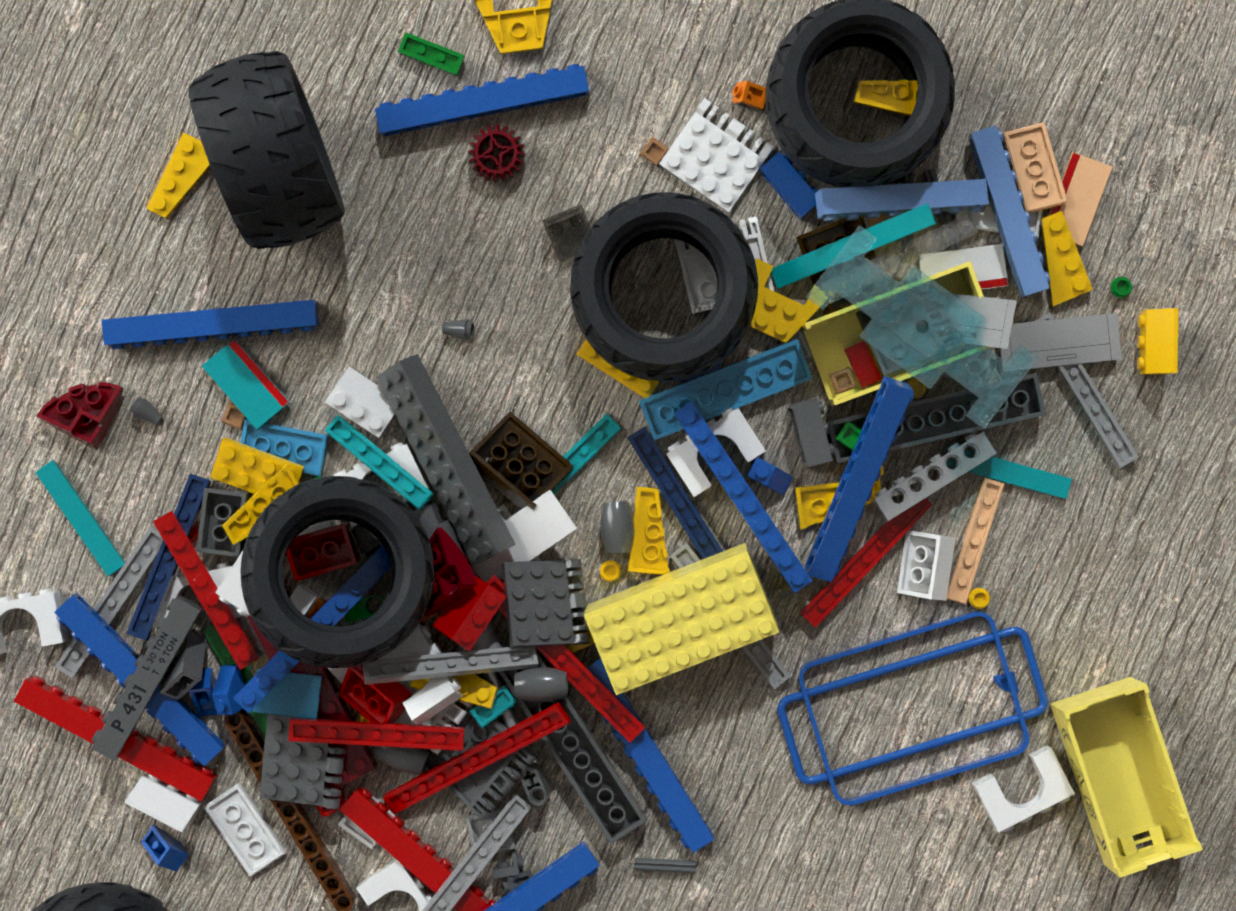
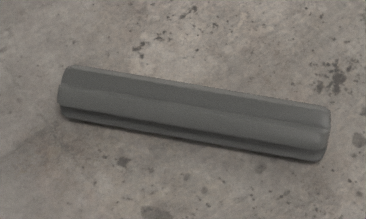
[634,858,697,873]

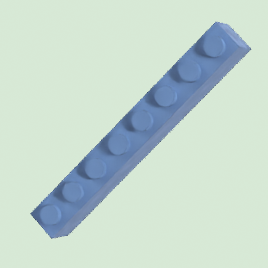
[968,125,1051,298]
[815,179,989,222]

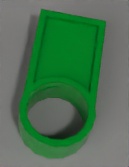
[344,594,385,622]

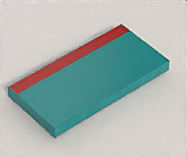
[202,339,290,431]

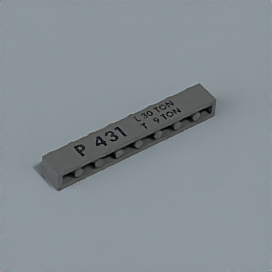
[91,596,203,761]

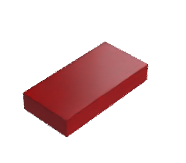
[844,341,882,388]

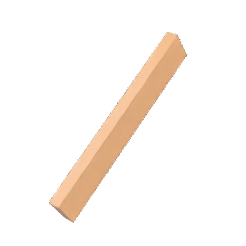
[947,477,1005,605]

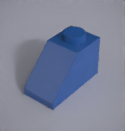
[746,457,793,495]
[212,665,245,715]
[189,668,217,716]
[141,825,189,872]

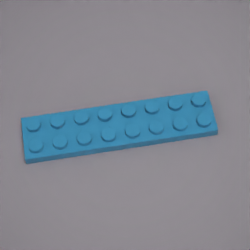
[639,339,813,440]

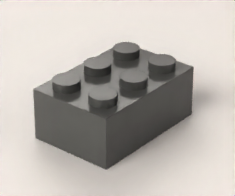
[788,398,835,467]
[196,488,252,557]

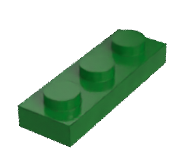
[397,32,465,77]

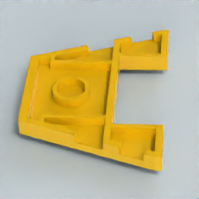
[475,0,552,55]
[750,258,832,343]

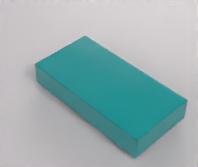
[470,685,518,729]

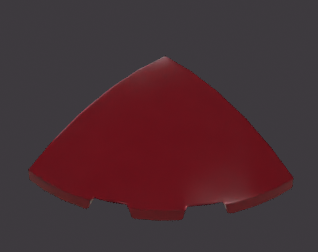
[36,382,123,450]
[424,527,477,616]

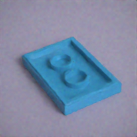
[253,668,323,719]

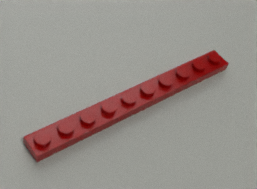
[486,574,645,742]
[383,702,571,814]

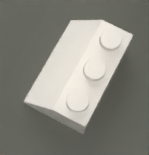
[325,367,395,438]
[897,530,956,601]
[125,773,204,832]

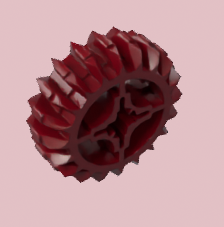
[468,124,526,183]

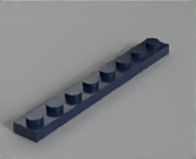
[627,427,723,559]
[126,473,211,641]

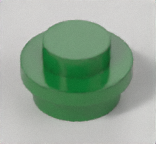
[1110,277,1132,298]

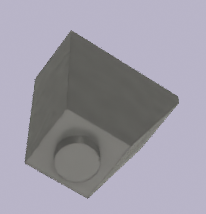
[159,632,206,700]

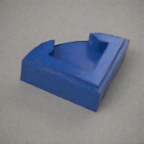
[993,671,1019,693]

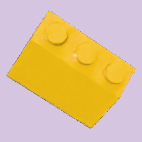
[1137,308,1179,375]

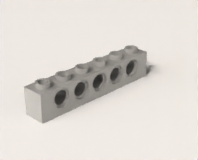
[871,431,997,522]

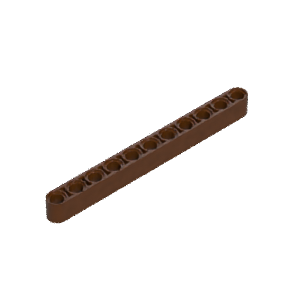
[224,709,356,911]

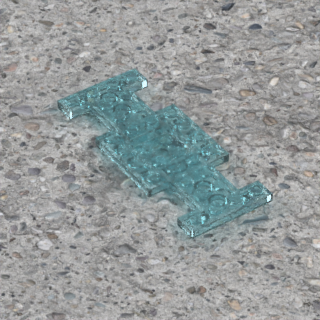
[806,225,1038,429]

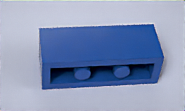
[759,152,818,220]

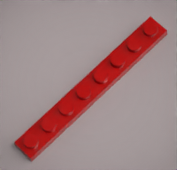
[799,490,933,628]
[153,511,259,670]
[289,718,465,751]

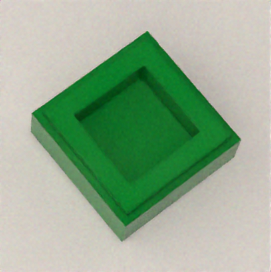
[835,421,861,451]

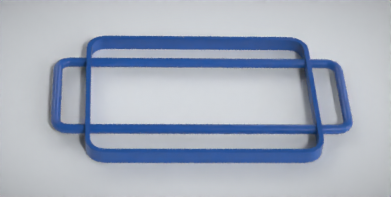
[777,611,1048,805]

